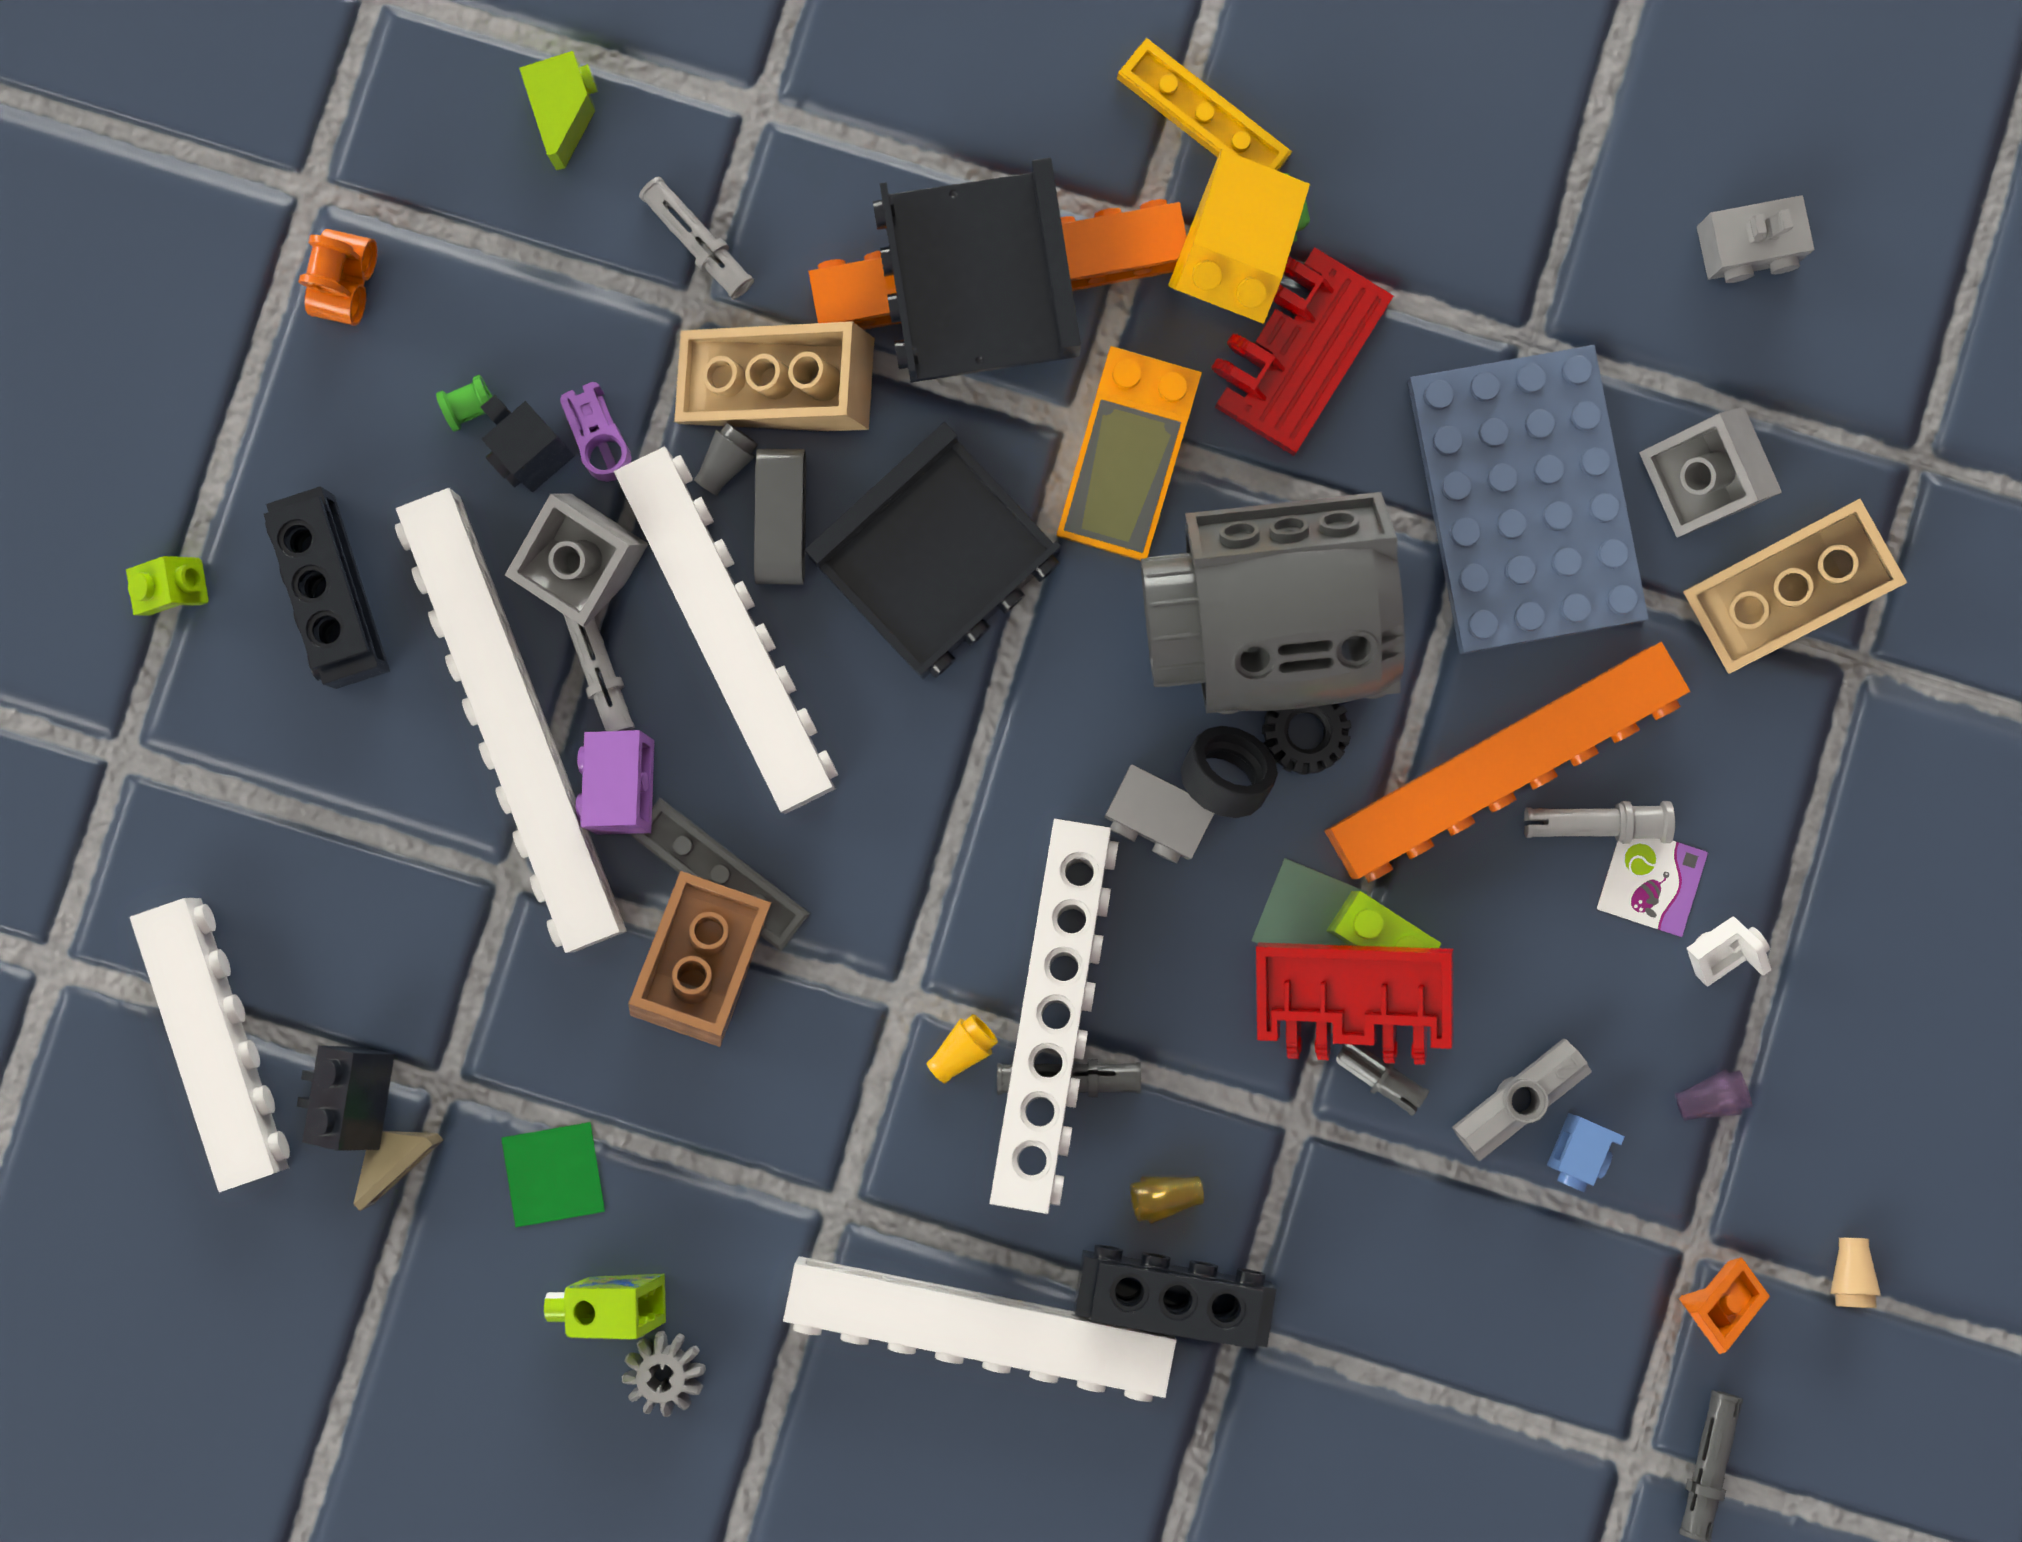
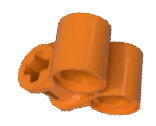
[298,229,377,326]

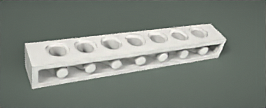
[990,819,1119,1214]

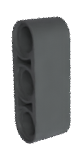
[754,449,807,585]

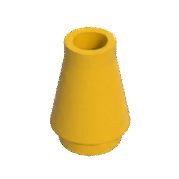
[927,1014,998,1084]

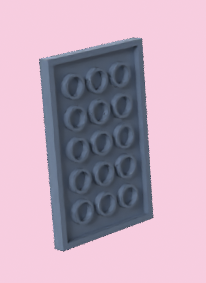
[1407,345,1648,654]

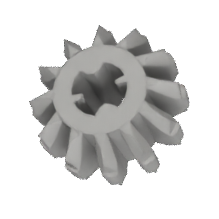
[622,1331,706,1417]

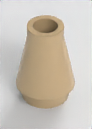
[1830,1238,1881,1308]

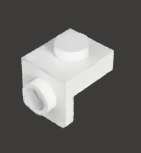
[1687,916,1771,987]

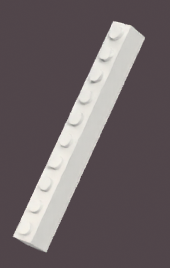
[395,488,627,953]

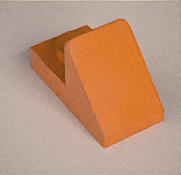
[1679,1257,1770,1354]

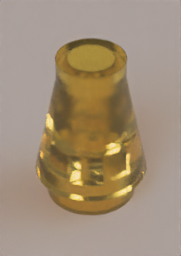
[1130,1176,1204,1224]

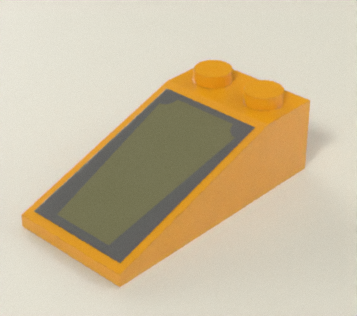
[1056,346,1202,561]

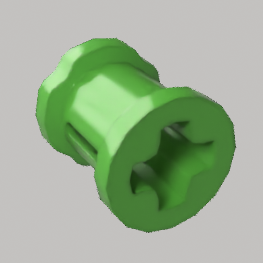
[436,374,492,432]

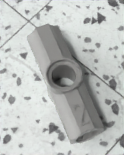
[1452,1039,1592,1161]

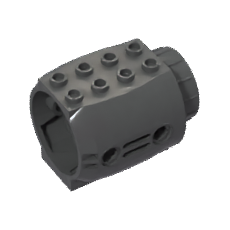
[1141,492,1405,714]

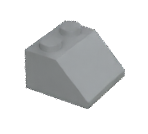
[1639,406,1782,538]
[505,494,648,626]

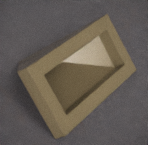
[354,1131,444,1211]

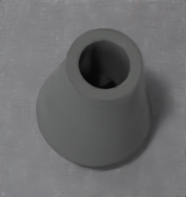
[694,423,758,496]

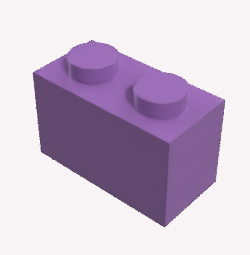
[575,730,655,835]

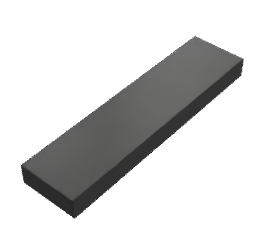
[631,798,811,951]

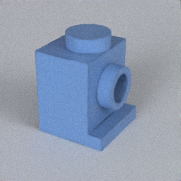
[1547,1113,1625,1192]

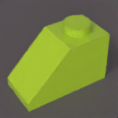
[519,51,598,171]

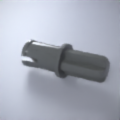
[1336,1044,1429,1116]

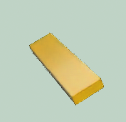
[1117,38,1292,171]

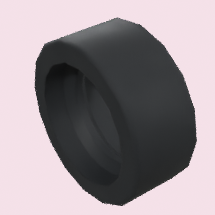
[1180,726,1278,818]

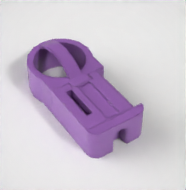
[560,382,632,482]

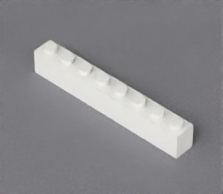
[614,446,838,814]
[783,1256,1176,1402]

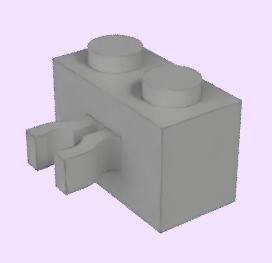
[1696,195,1815,283]

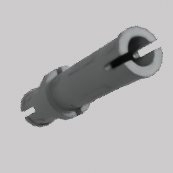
[997,1059,1141,1097]
[1679,1390,1743,1542]

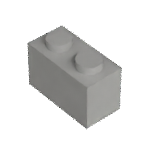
[1104,764,1214,864]

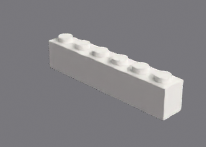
[130,898,290,1192]

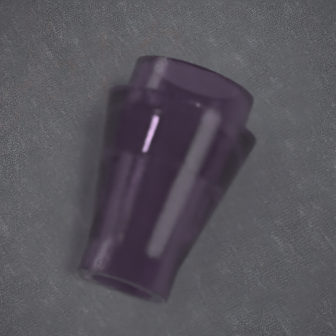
[1675,1069,1752,1121]

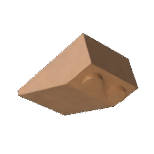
[628,871,771,1047]

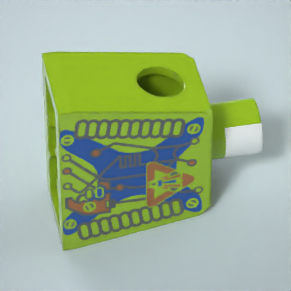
[544,1274,666,1339]

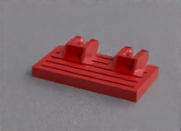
[1211,247,1394,456]
[1256,942,1453,1065]

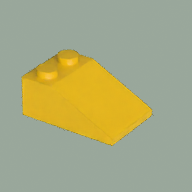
[1168,149,1310,324]

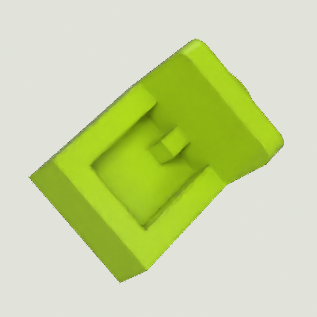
[126,556,209,616]

